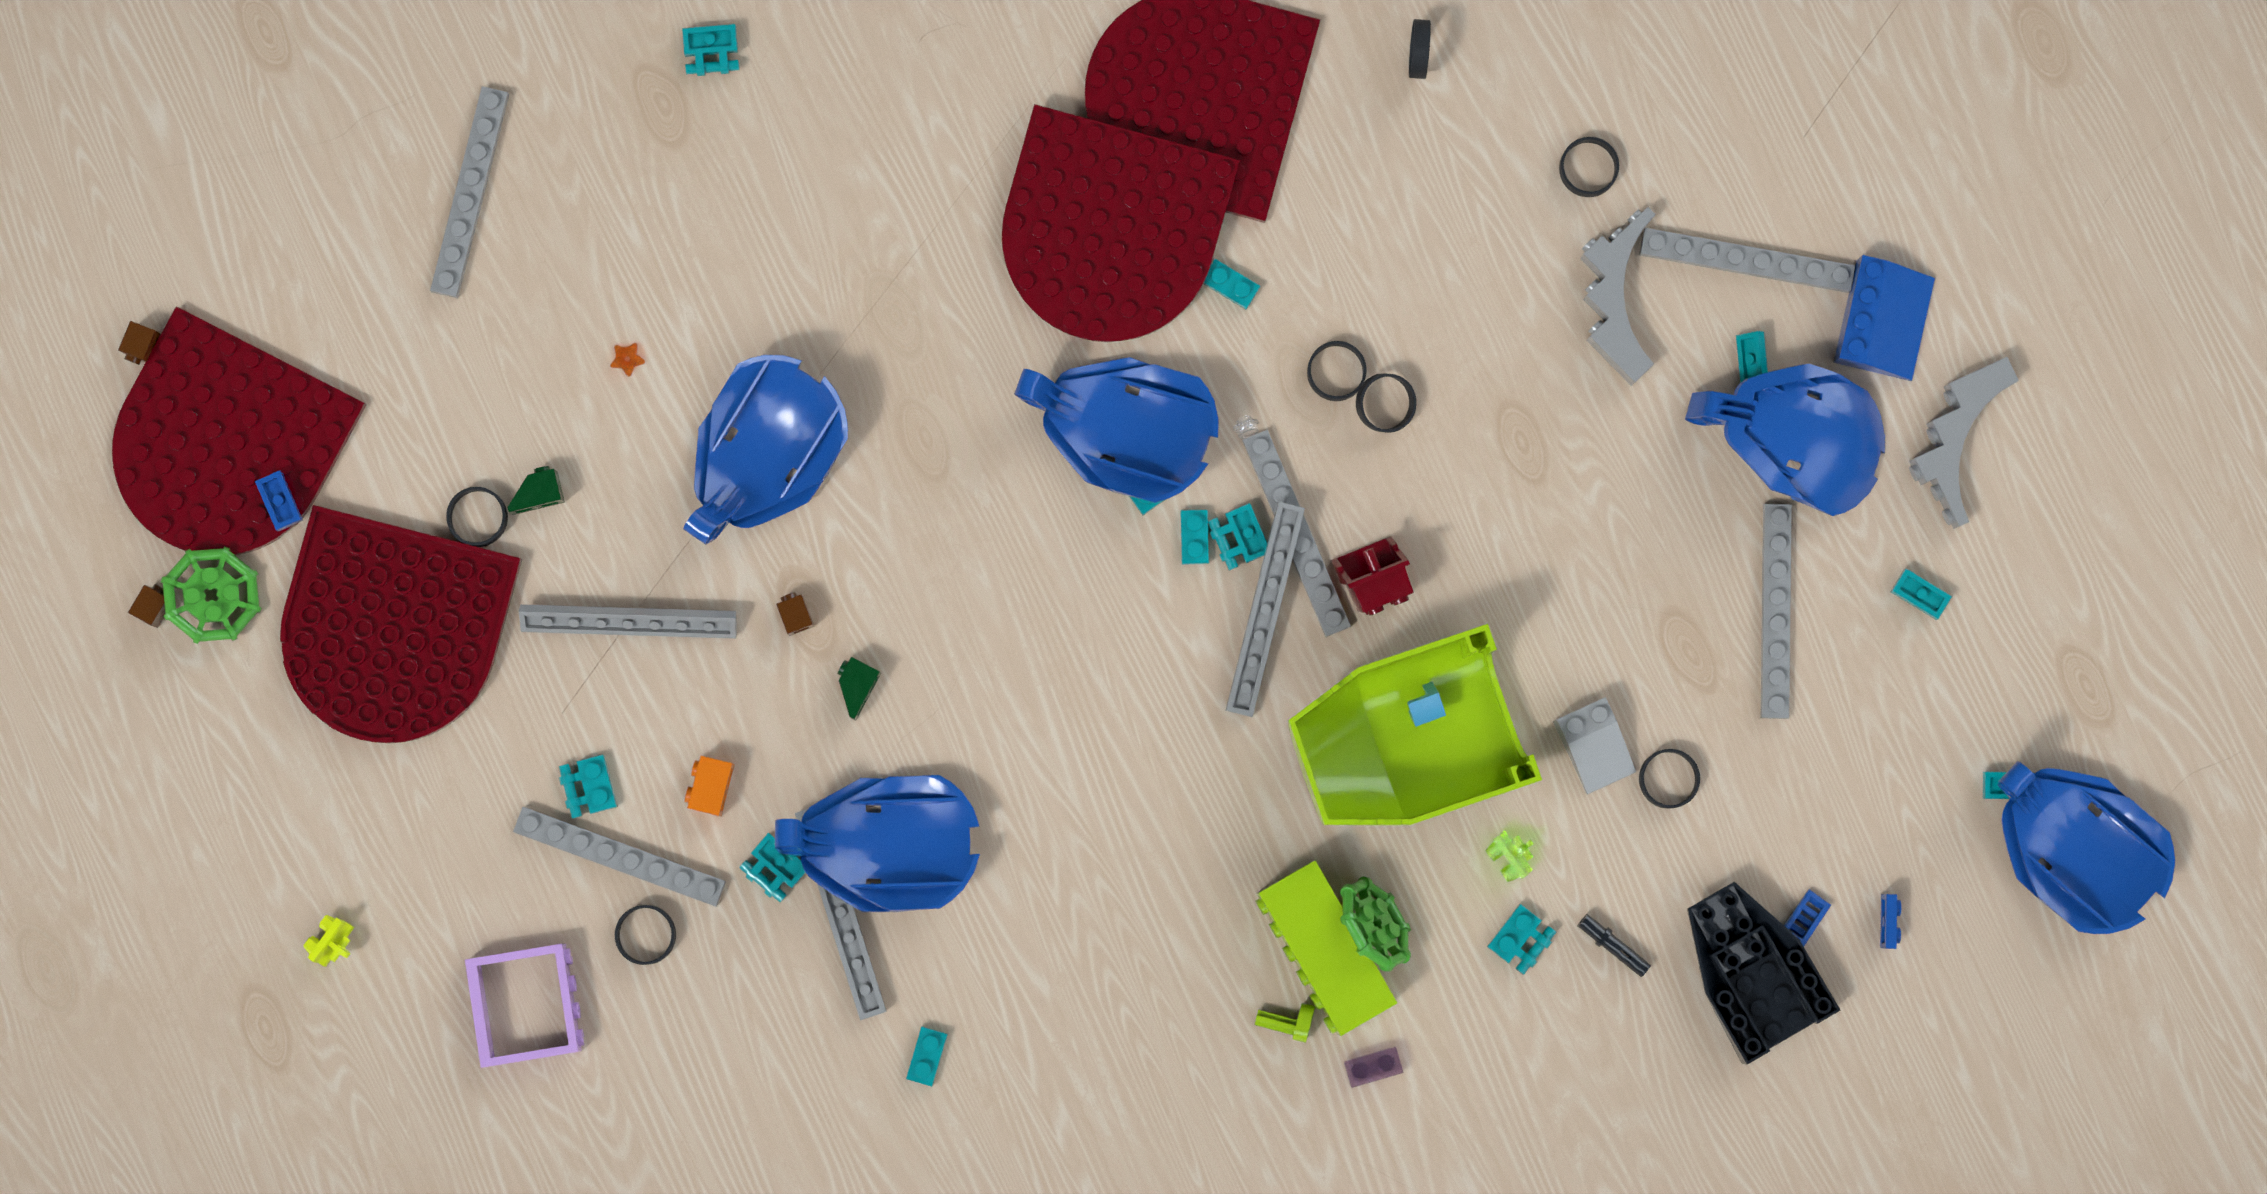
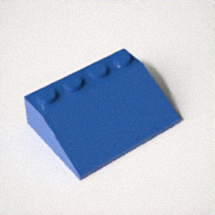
[1833,255,1935,381]

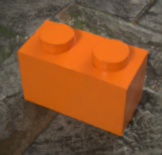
[685,756,735,817]

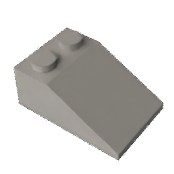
[1553,697,1636,794]

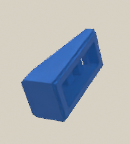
[1784,889,1831,946]

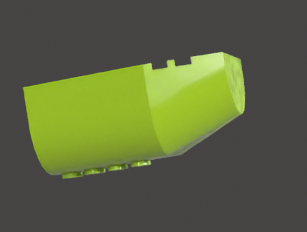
[1288,624,1542,826]

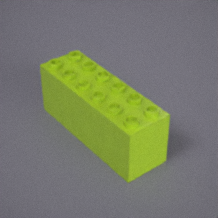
[1255,860,1398,1036]

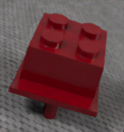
[1331,536,1414,616]

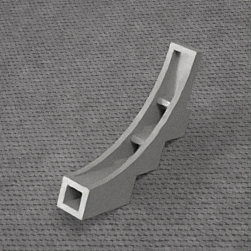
[1580,207,1655,386]
[1909,357,2019,529]

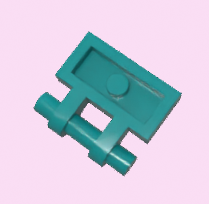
[682,24,740,76]
[1208,503,1267,571]
[559,755,617,819]
[739,833,806,903]
[1487,904,1557,975]

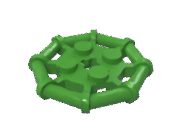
[160,546,262,644]
[1340,876,1411,972]

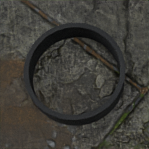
[1409,19,1431,79]
[1559,137,1620,197]
[1307,341,1367,401]
[1356,373,1417,433]
[446,487,508,547]
[1639,749,1700,809]
[615,905,676,965]

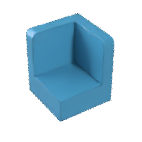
[1408,682,1446,726]

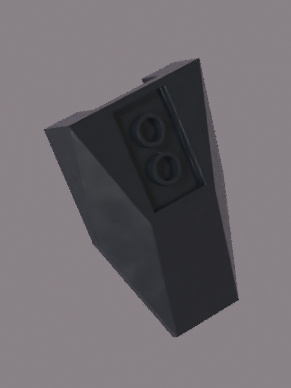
[1687,882,1841,1065]

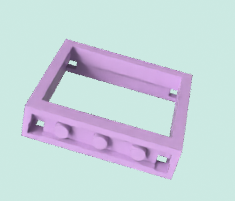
[465,944,584,1068]

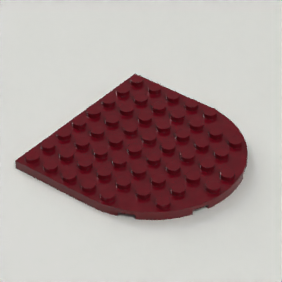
[1085,0,1320,223]
[1002,104,1240,343]
[112,306,367,555]
[280,505,522,744]

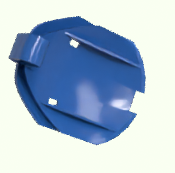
[683,355,848,545]
[1014,357,1219,503]
[1685,364,1885,516]
[1997,761,2175,934]
[775,775,980,912]

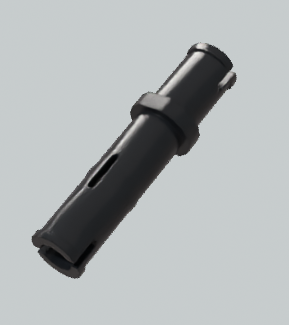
[1577,914,1651,977]

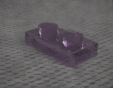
[1343,1046,1404,1088]

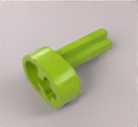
[1254,1003,1315,1043]

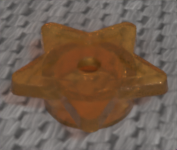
[610,343,645,377]

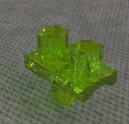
[1485,830,1534,882]

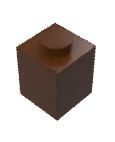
[118,321,161,365]
[128,584,165,628]
[776,592,815,636]

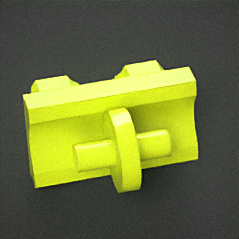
[303,915,355,967]

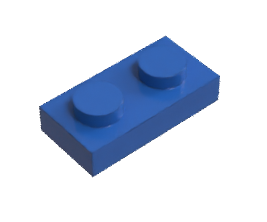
[255,470,303,531]
[1880,894,1901,949]

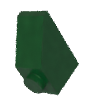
[507,466,565,515]
[837,657,882,721]

